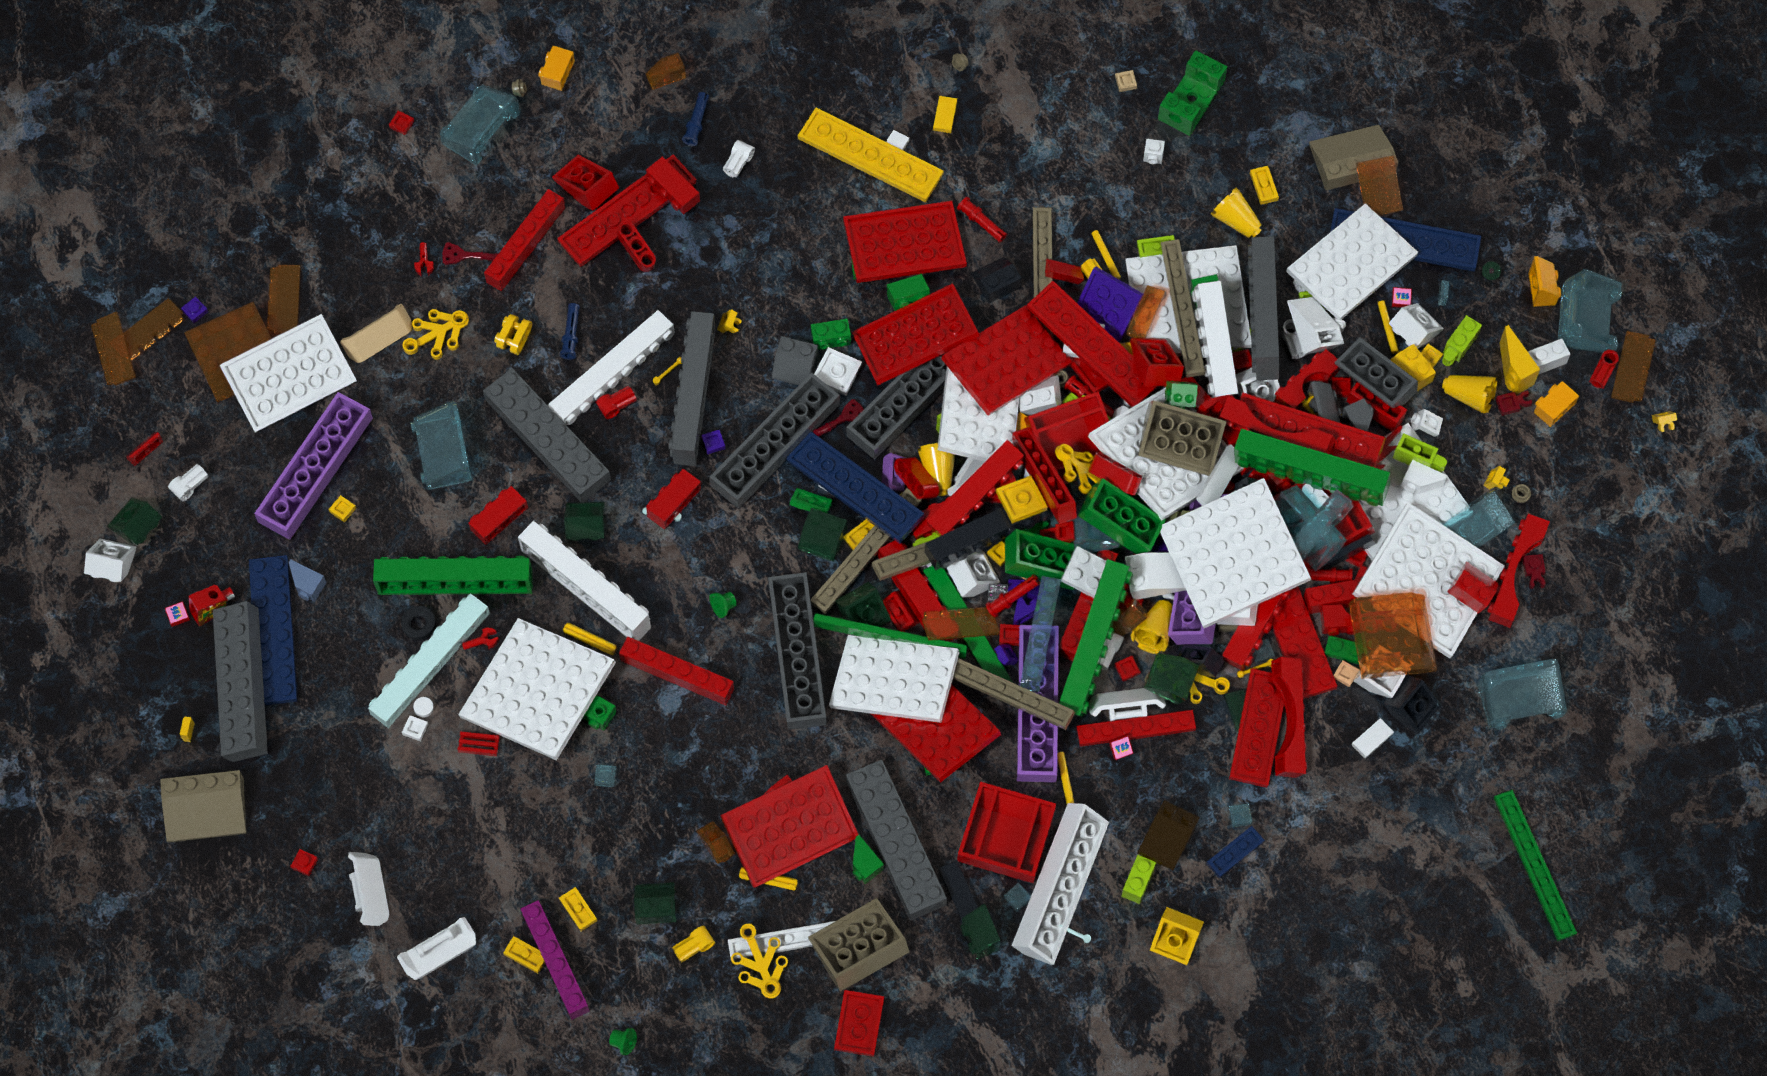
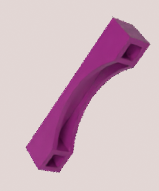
[520,900,590,1020]

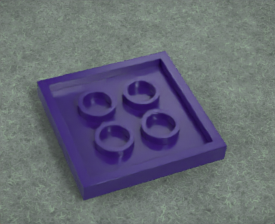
[1077,267,1144,342]

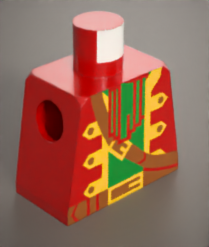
[189,585,235,627]

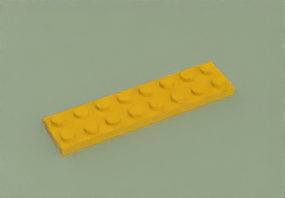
[798,108,944,203]

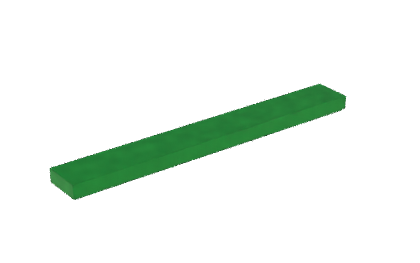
[922,565,1013,683]
[813,614,967,659]
[1494,790,1577,941]

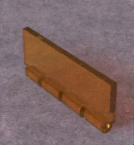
[267,265,300,334]
[110,298,184,361]
[91,311,136,386]
[1611,331,1656,403]
[922,607,1000,641]

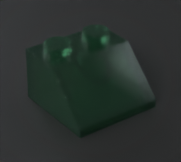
[107,498,162,546]
[564,502,605,541]
[798,508,847,562]
[836,582,891,627]
[1144,653,1199,705]
[634,883,677,925]
[960,904,1000,959]

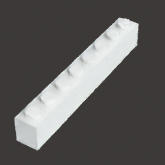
[548,310,675,426]

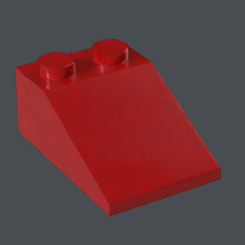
[552,155,619,211]
[1130,338,1184,387]

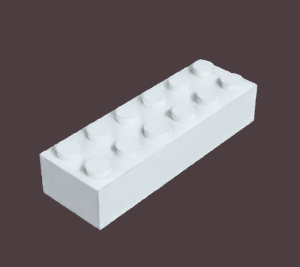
[1192,281,1238,398]

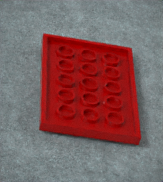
[843,201,967,283]
[852,283,980,385]
[941,305,1072,416]
[870,684,1001,783]
[720,765,859,888]

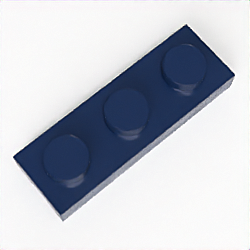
[1206,826,1265,879]

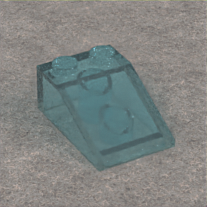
[1442,491,1515,548]

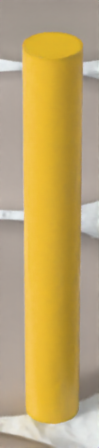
[1091,230,1121,279]
[1377,301,1399,354]
[1057,752,1074,804]

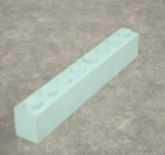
[368,593,490,728]

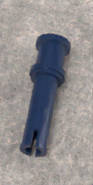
[682,92,709,146]
[559,303,580,360]

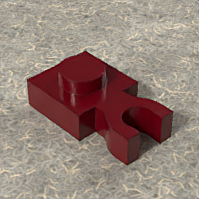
[1496,391,1532,416]
[1522,554,1546,589]

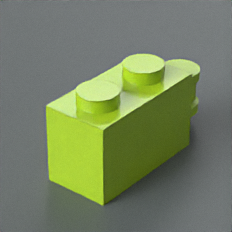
[1442,315,1482,366]
[1393,433,1447,472]
[1121,855,1156,904]

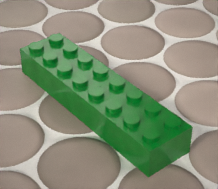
[1234,429,1390,506]
[373,556,533,595]
[1059,559,1133,717]

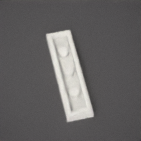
[1196,444,1239,506]

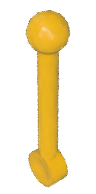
[653,357,683,385]
[1237,659,1273,678]

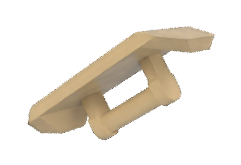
[340,304,412,363]

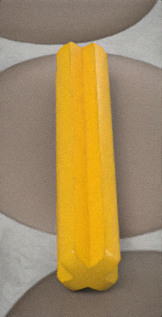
[563,623,617,655]
[739,867,798,890]

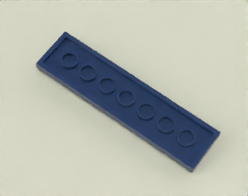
[1330,208,1481,272]
[786,432,925,544]
[249,555,298,705]

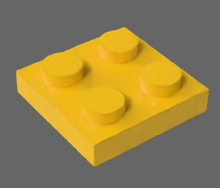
[996,476,1048,523]

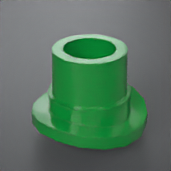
[709,592,736,618]
[609,1027,637,1056]

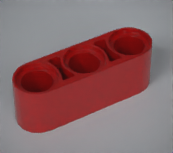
[617,221,656,272]
[1088,452,1143,495]
[894,457,939,499]

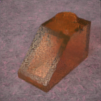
[646,53,686,90]
[1112,598,1148,636]
[696,821,735,864]

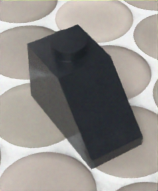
[1175,644,1224,677]

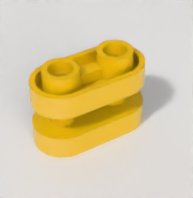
[494,314,532,355]

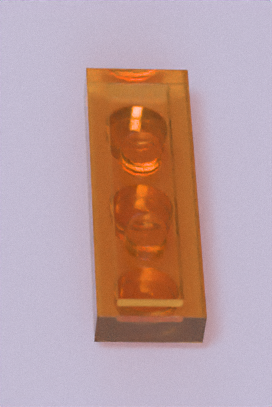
[1127,285,1165,338]

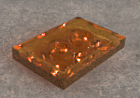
[1356,155,1403,215]

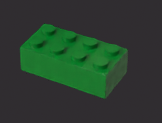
[1077,478,1166,554]
[1005,529,1084,590]

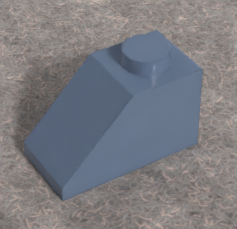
[289,559,327,602]

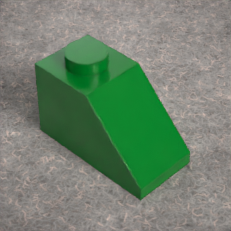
[852,835,884,884]

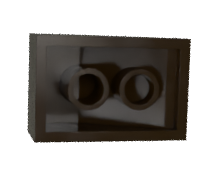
[1137,800,1200,871]

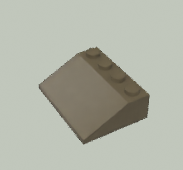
[1309,125,1398,190]
[1138,400,1226,476]
[160,770,246,843]
[808,898,909,991]

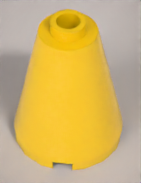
[1211,188,1262,238]
[1442,375,1497,414]
[918,443,955,496]
[1131,600,1173,654]

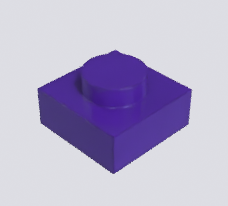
[181,296,208,323]
[701,430,725,455]
[995,645,1019,665]

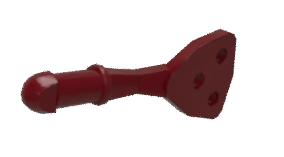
[442,242,498,265]
[813,399,864,437]

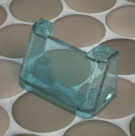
[440,85,520,166]
[1558,269,1622,353]
[410,401,473,490]
[1478,659,1567,730]

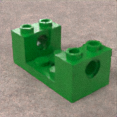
[1158,50,1227,136]

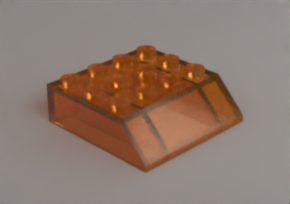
[184,302,271,403]
[1349,592,1437,679]

